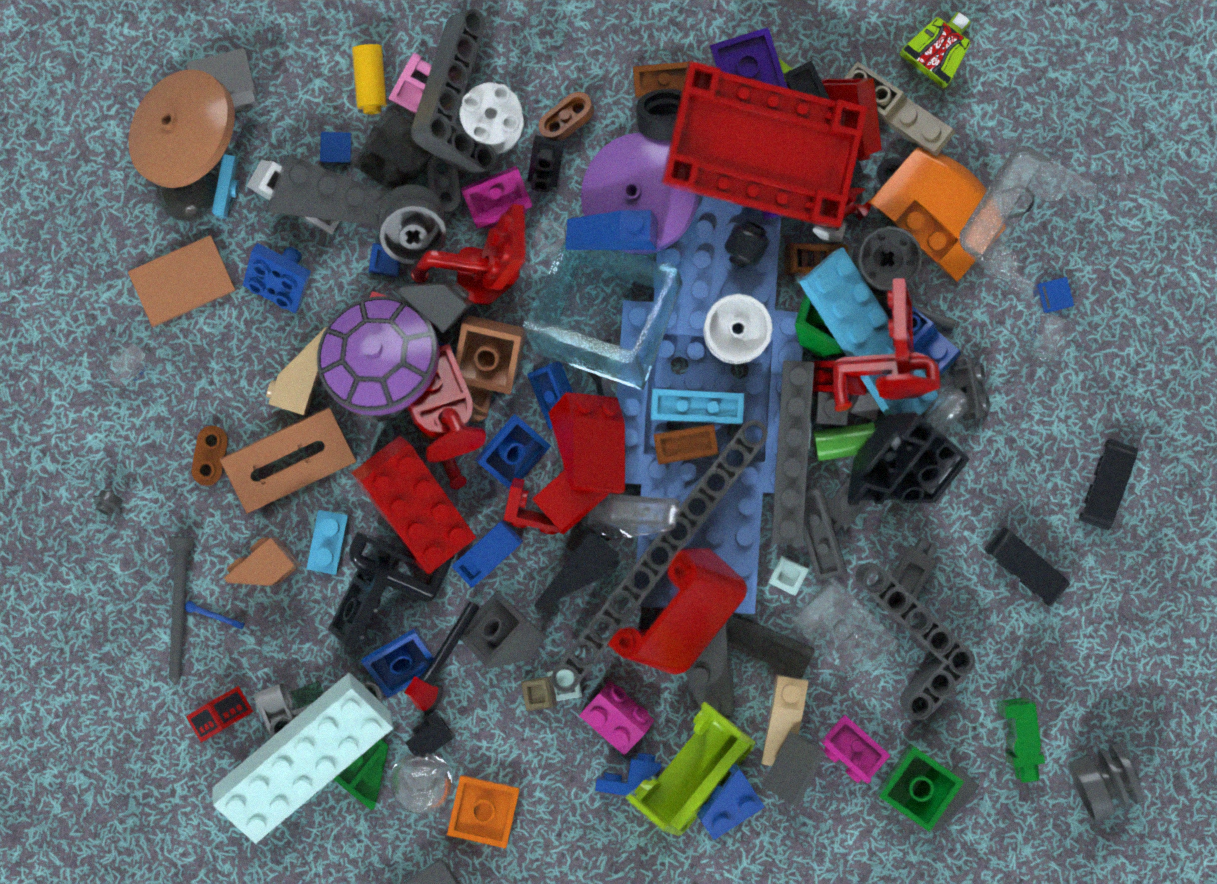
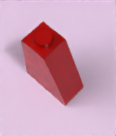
[821,78,882,161]

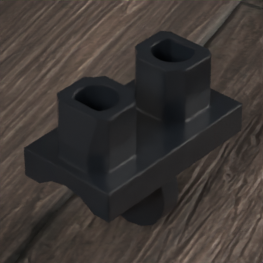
[527,135,565,193]

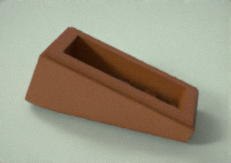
[784,243,848,276]

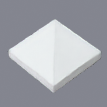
[813,221,847,243]

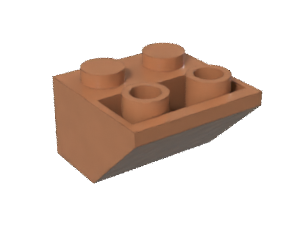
[224,537,301,586]

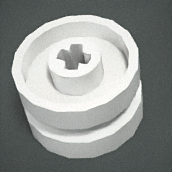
[703,294,772,365]

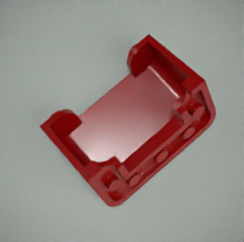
[608,548,747,675]

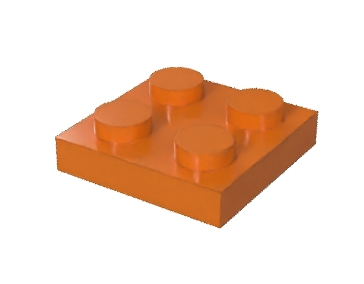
[447,774,520,849]

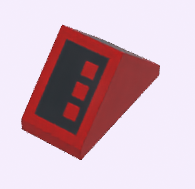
[186,686,254,743]

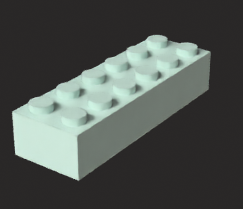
[212,672,393,844]

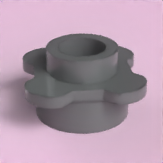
[92,490,123,516]

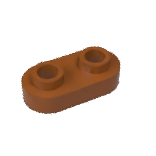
[538,92,594,141]
[191,426,229,486]

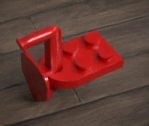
[411,203,526,305]
[833,278,941,412]
[407,344,487,490]

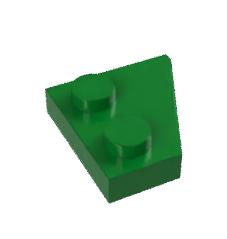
[333,738,389,811]

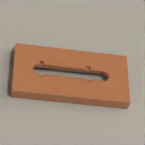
[220,406,356,514]

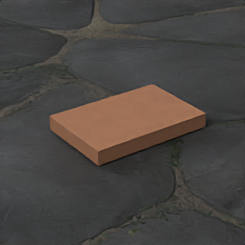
[128,235,236,328]

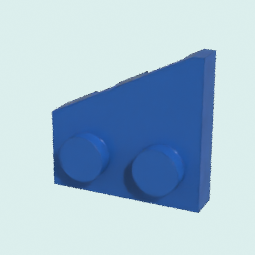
[697,763,765,840]

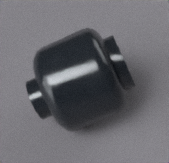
[724,220,770,268]

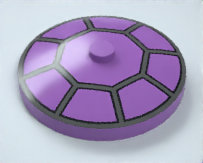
[317,296,439,415]

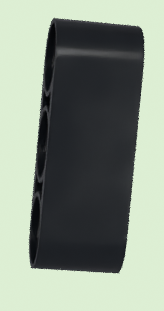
[1079,438,1138,531]
[984,526,1071,607]

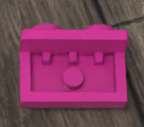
[461,165,533,229]
[579,681,654,756]
[820,714,891,784]

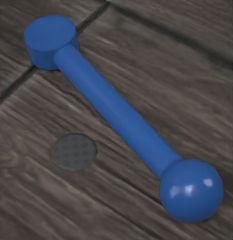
[185,601,245,629]

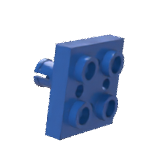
[242,242,311,314]

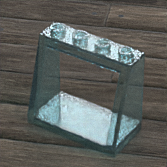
[522,239,683,390]

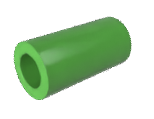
[813,422,878,461]

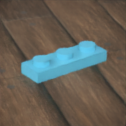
[651,389,744,424]

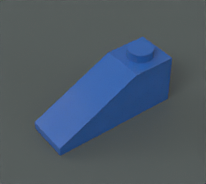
[565,210,658,250]

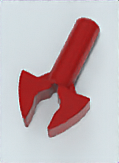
[826,187,871,228]

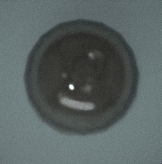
[156,172,217,222]

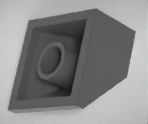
[398,282,473,332]
[460,591,547,669]

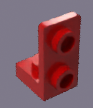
[503,477,561,535]

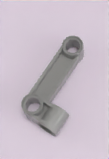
[254,681,384,738]

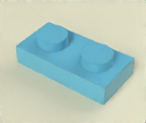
[306,510,349,575]

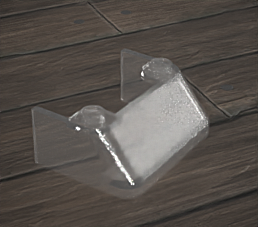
[959,146,1099,299]

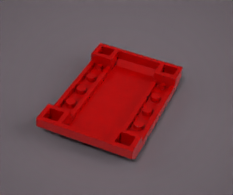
[661,61,868,228]

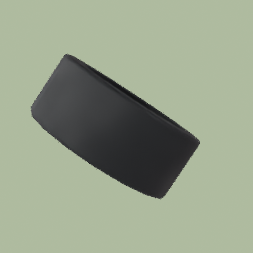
[636,89,682,141]

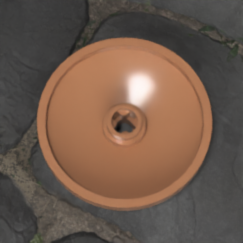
[129,70,235,188]

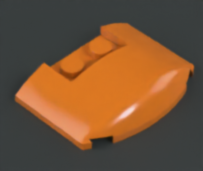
[869,147,1005,282]

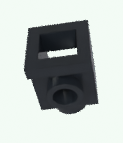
[406,711,455,760]

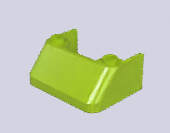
[626,702,756,836]

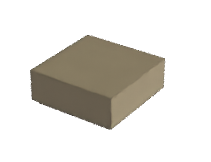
[521,676,558,711]

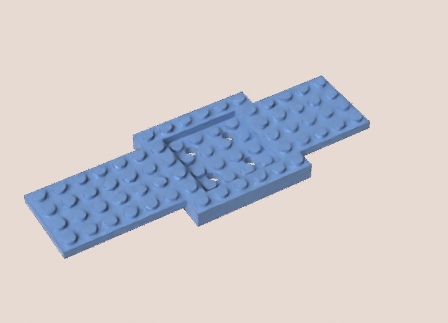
[617,140,803,614]

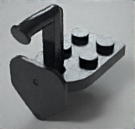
[328,531,454,649]

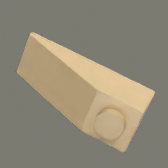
[266,327,327,416]
[761,674,808,766]

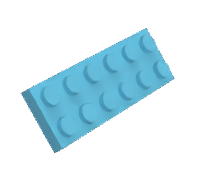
[799,247,939,417]

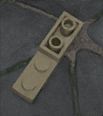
[844,61,955,157]

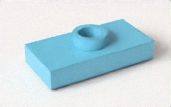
[212,154,239,219]

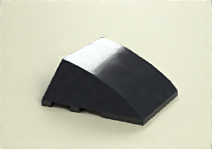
[847,412,970,505]

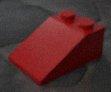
[548,392,625,494]

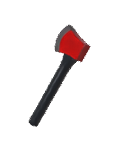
[404,601,480,717]

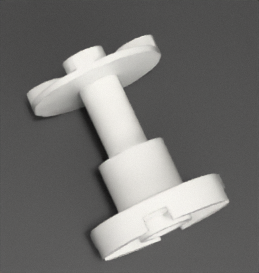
[460,83,524,154]

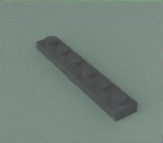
[771,360,814,546]

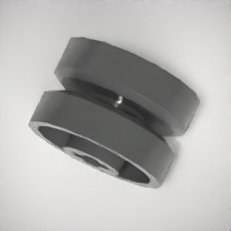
[378,185,447,264]

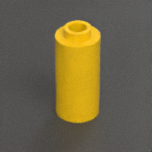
[352,44,387,115]

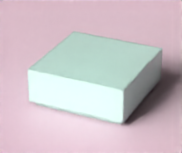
[768,555,809,596]
[547,669,582,701]

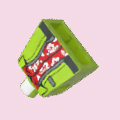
[899,12,971,89]

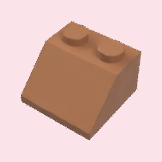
[455,315,528,394]

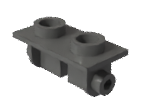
[952,358,990,421]

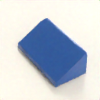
[527,361,573,430]

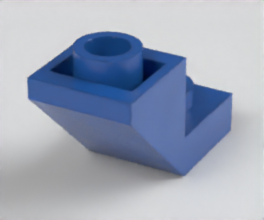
[912,305,961,376]
[451,519,523,588]
[595,753,661,796]

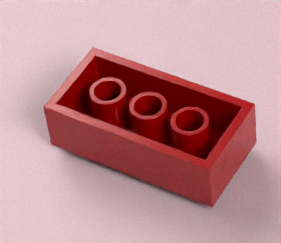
[351,436,477,575]

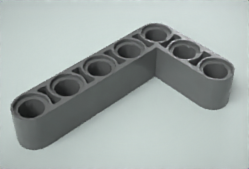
[411,9,497,175]
[855,562,976,720]

